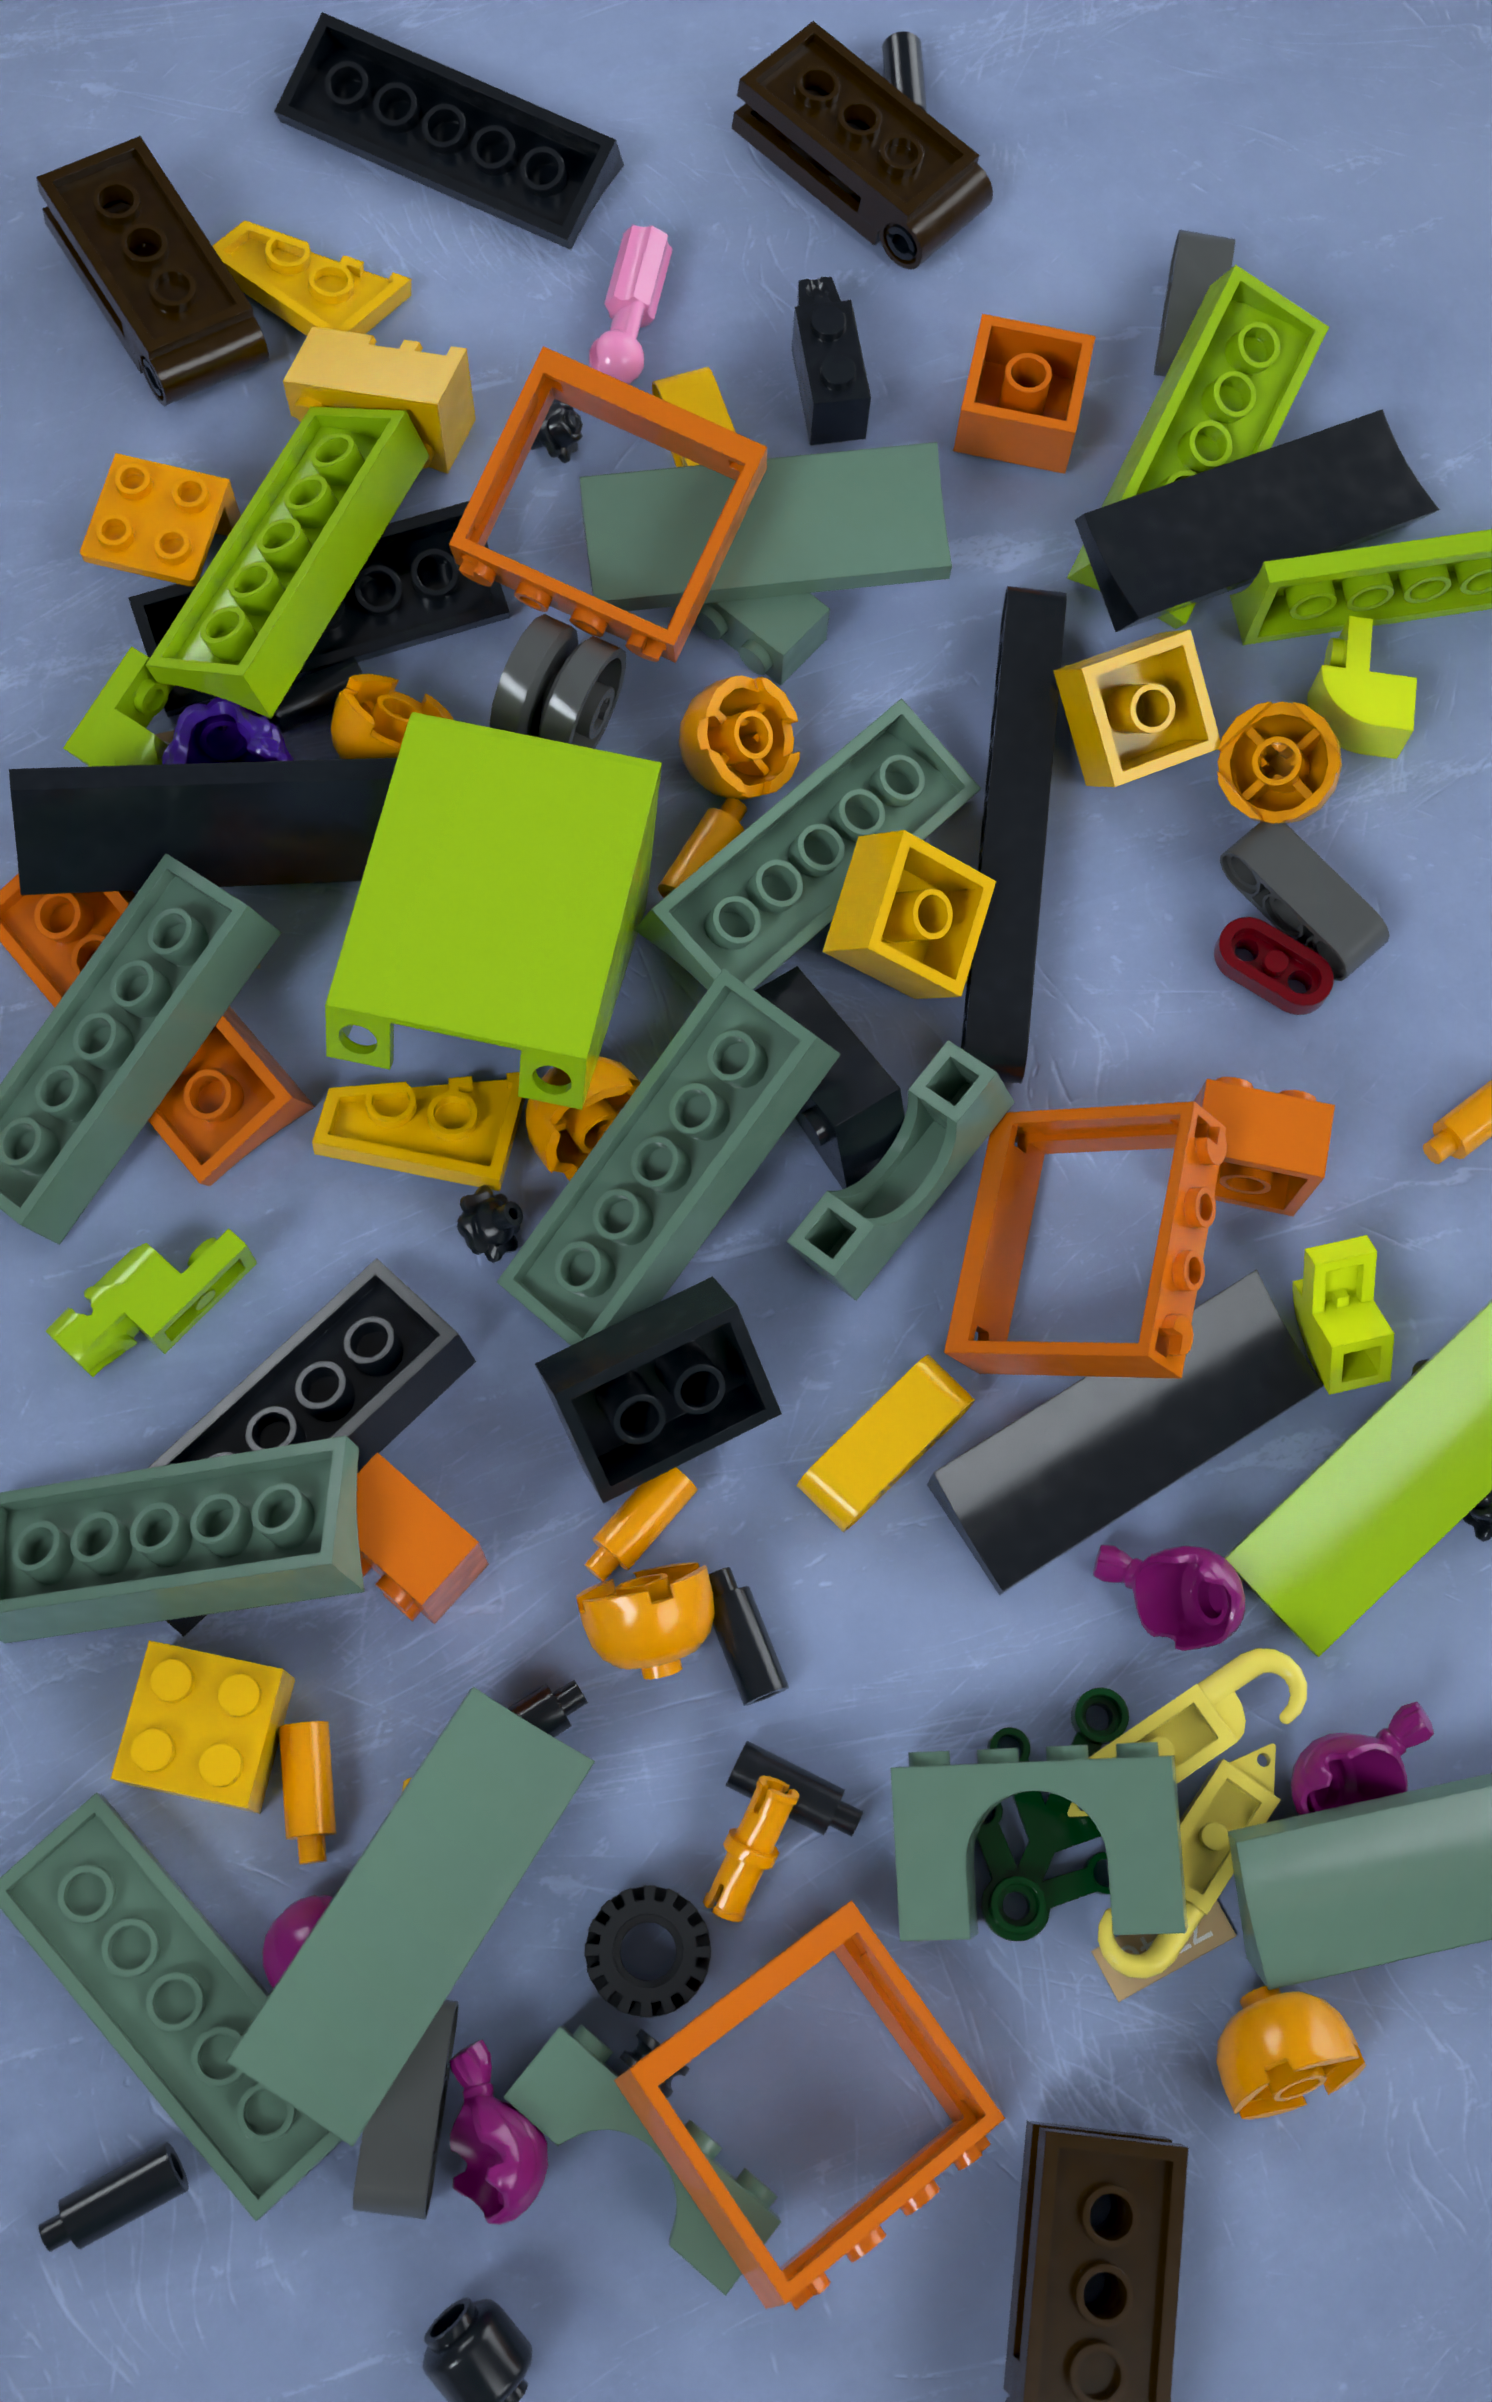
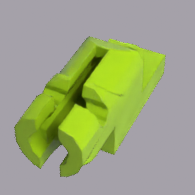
[63,646,175,767]
[45,1228,257,1377]

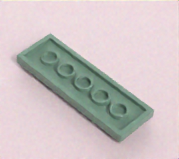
[0,1793,343,2221]

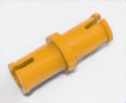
[703,1776,800,1922]

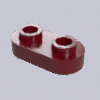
[1214,917,1334,1015]

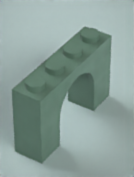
[891,1742,1188,1941]

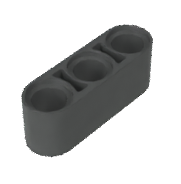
[1154,230,1235,377]
[1220,822,1390,981]
[353,2000,458,2220]

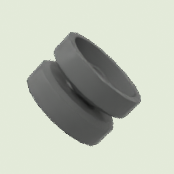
[490,614,626,749]

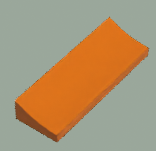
[0,873,315,1187]

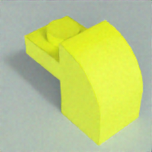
[1307,616,1417,759]
[1292,1235,1395,1395]

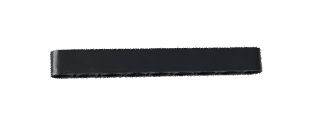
[960,586,1067,1084]

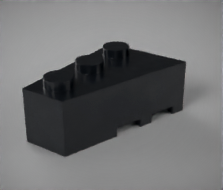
[754,966,905,1189]

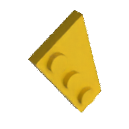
[212,220,412,336]
[312,1072,525,1191]

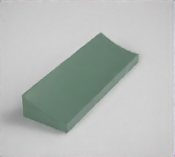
[580,442,952,611]
[634,698,981,990]
[0,854,282,1245]
[497,969,841,1345]
[0,1436,365,1644]
[226,1687,595,2147]
[1228,1773,1492,1990]

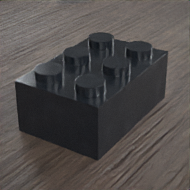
[535,1276,782,1504]

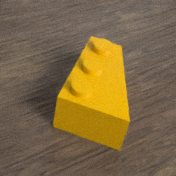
[283,327,476,474]

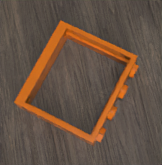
[449,346,767,663]
[944,1101,1227,1379]
[614,1900,1005,2310]

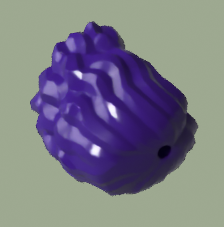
[162,697,294,764]

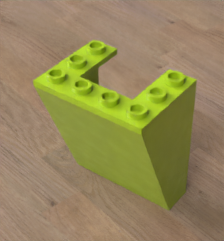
[325,712,662,1110]

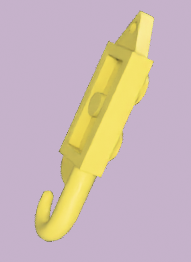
[1067,1648,1307,1817]
[1098,1743,1281,1979]

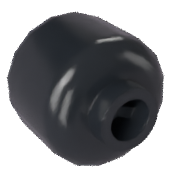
[423,2297,532,2402]

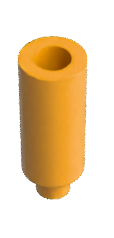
[657,798,747,898]
[1423,1079,1492,1164]
[584,1467,698,1583]
[279,1721,336,1865]

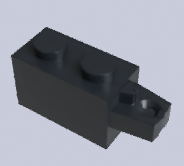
[792,277,871,446]

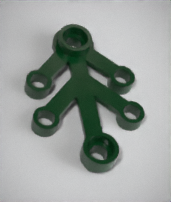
[977,1688,1129,1942]

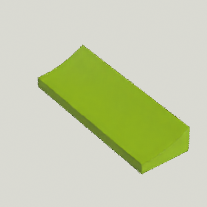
[1067,265,1329,629]
[145,406,430,719]
[1230,529,1492,645]
[1223,1299,1492,1657]

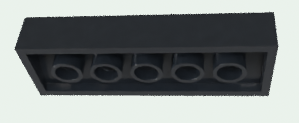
[274,12,624,250]
[1075,409,1439,633]
[128,501,510,717]
[9,758,397,895]
[148,1258,476,1637]
[927,1269,1323,1595]

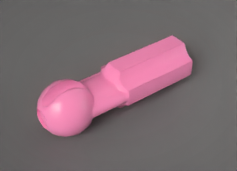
[589,225,673,384]

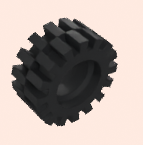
[584,1885,711,2018]

